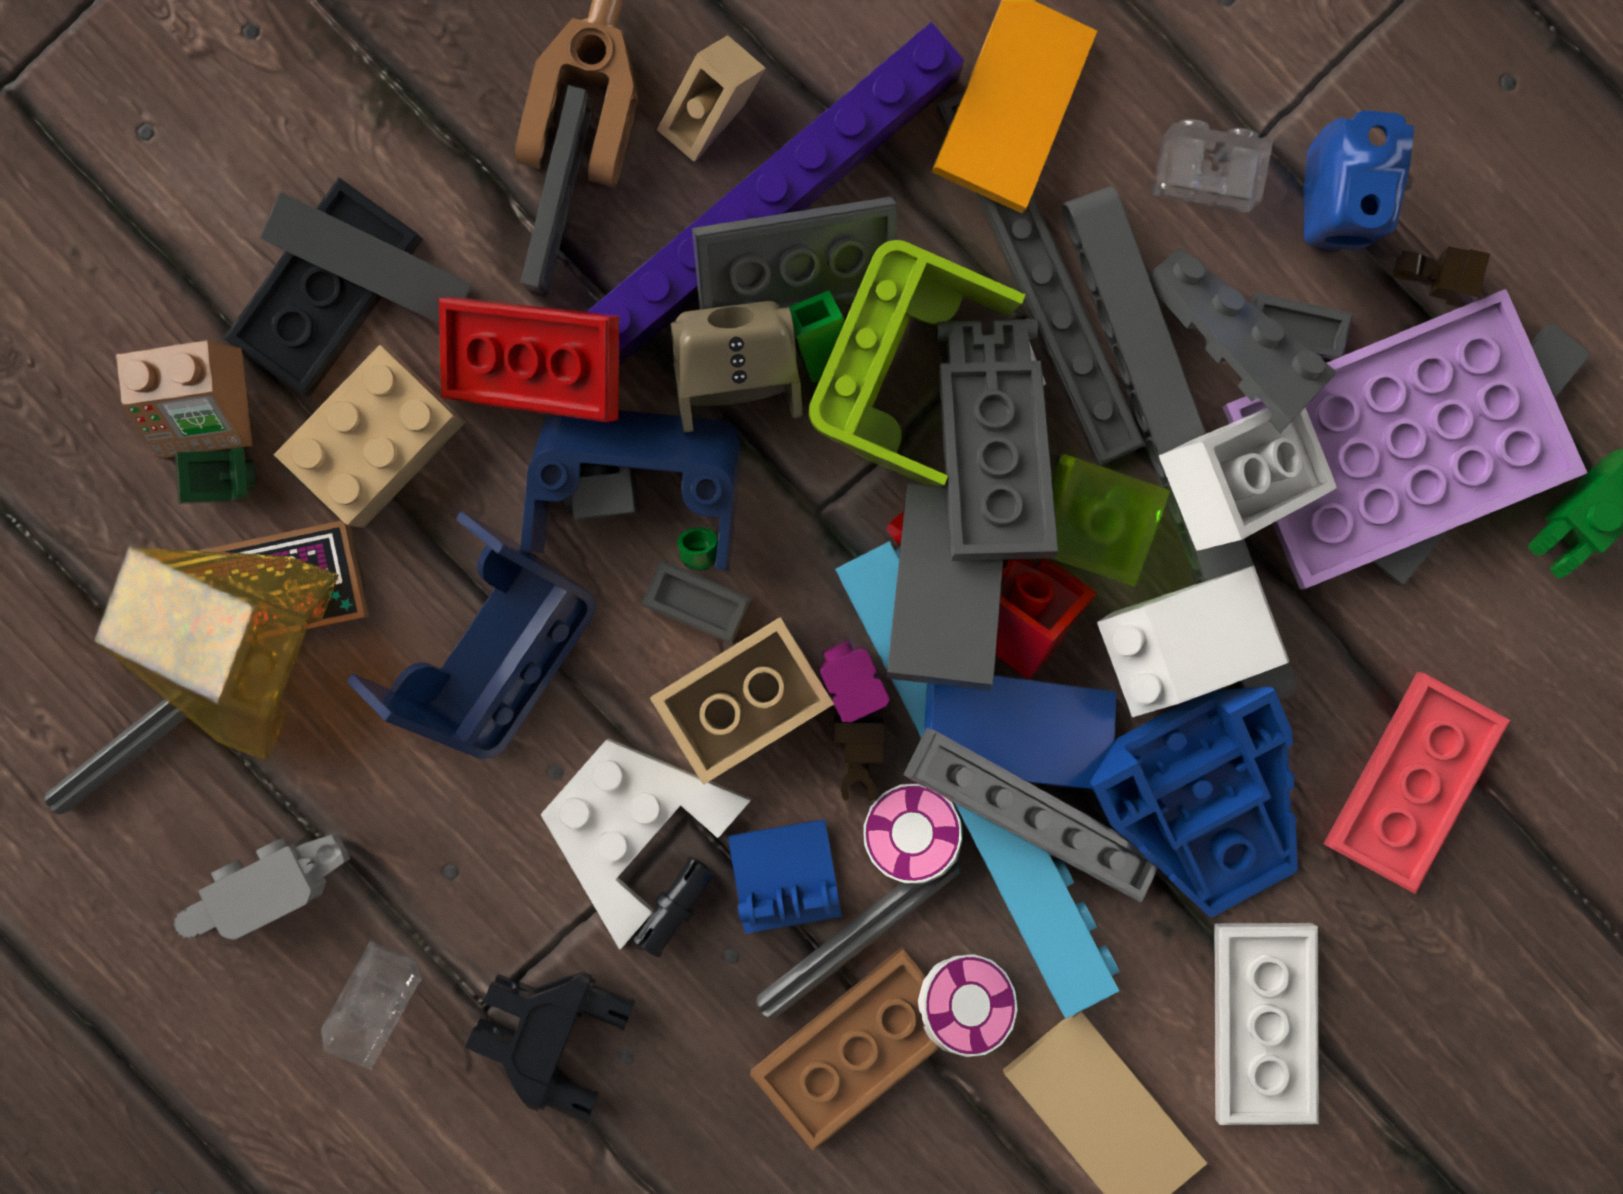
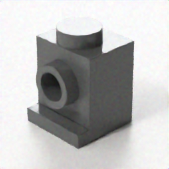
[563,465,639,521]

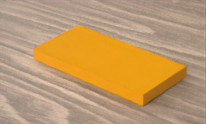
[931,0,1097,214]

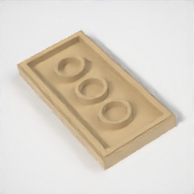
[1003,1011,1207,1194]

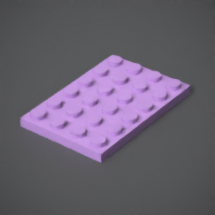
[1222,289,1587,590]

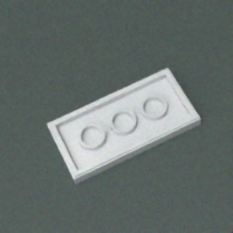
[1214,923,1319,1125]

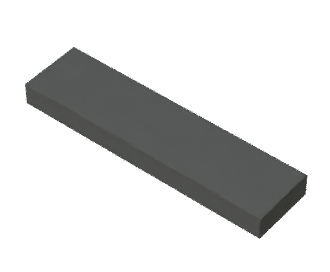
[520,85,594,296]
[259,192,472,323]

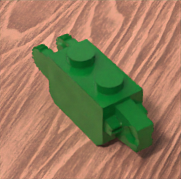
[1528,449,1623,579]

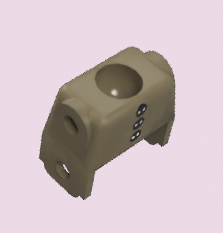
[670,301,803,433]

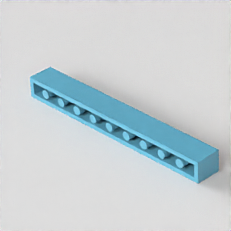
[835,541,1120,1019]

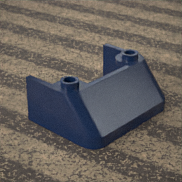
[520,410,741,571]
[347,511,596,759]

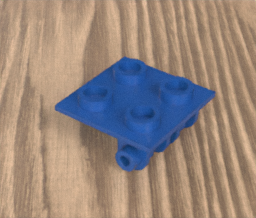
[728,819,842,934]

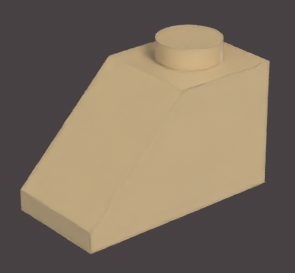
[657,35,766,162]

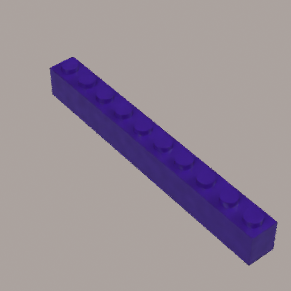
[587,22,964,366]

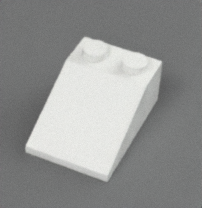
[1159,407,1337,551]
[1097,565,1289,717]

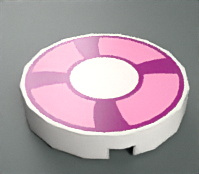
[863,784,963,884]
[918,954,1017,1057]

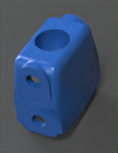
[1303,110,1414,252]

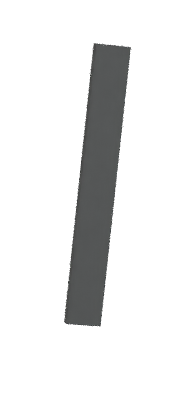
[937,92,1145,467]

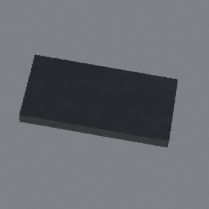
[223,177,423,398]

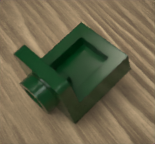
[175,448,255,504]

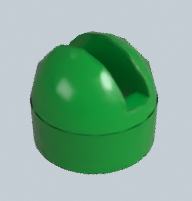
[677,527,718,571]

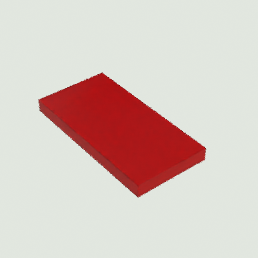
[439,297,620,422]

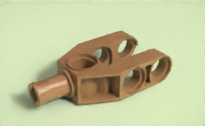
[515,0,639,188]

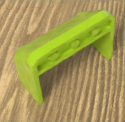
[809,240,1026,487]

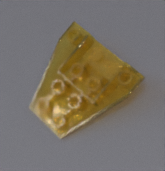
[94,547,339,761]

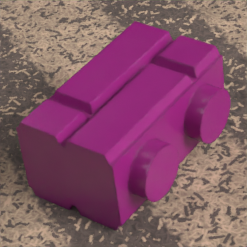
[819,639,890,723]

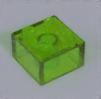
[1051,454,1171,587]

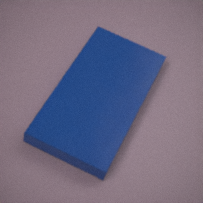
[924,676,1116,791]

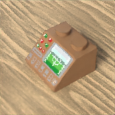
[116,340,253,459]

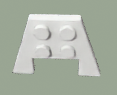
[541,738,751,949]

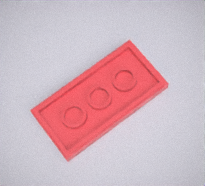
[1323,672,1511,894]

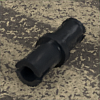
[633,856,716,957]

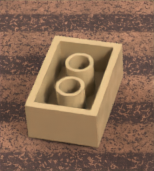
[274,345,466,528]
[650,616,834,785]

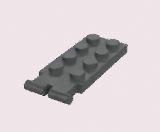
[936,319,1058,561]

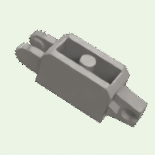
[173,833,350,940]

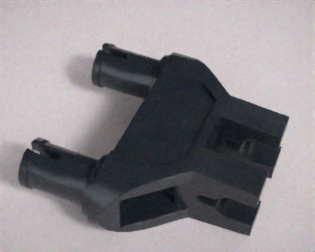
[465,972,636,1123]

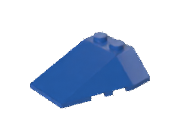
[1090,686,1298,918]

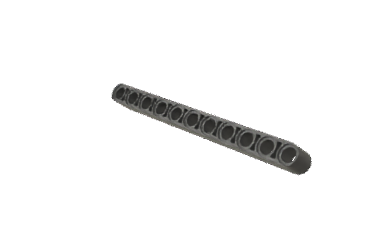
[1062,186,1297,701]

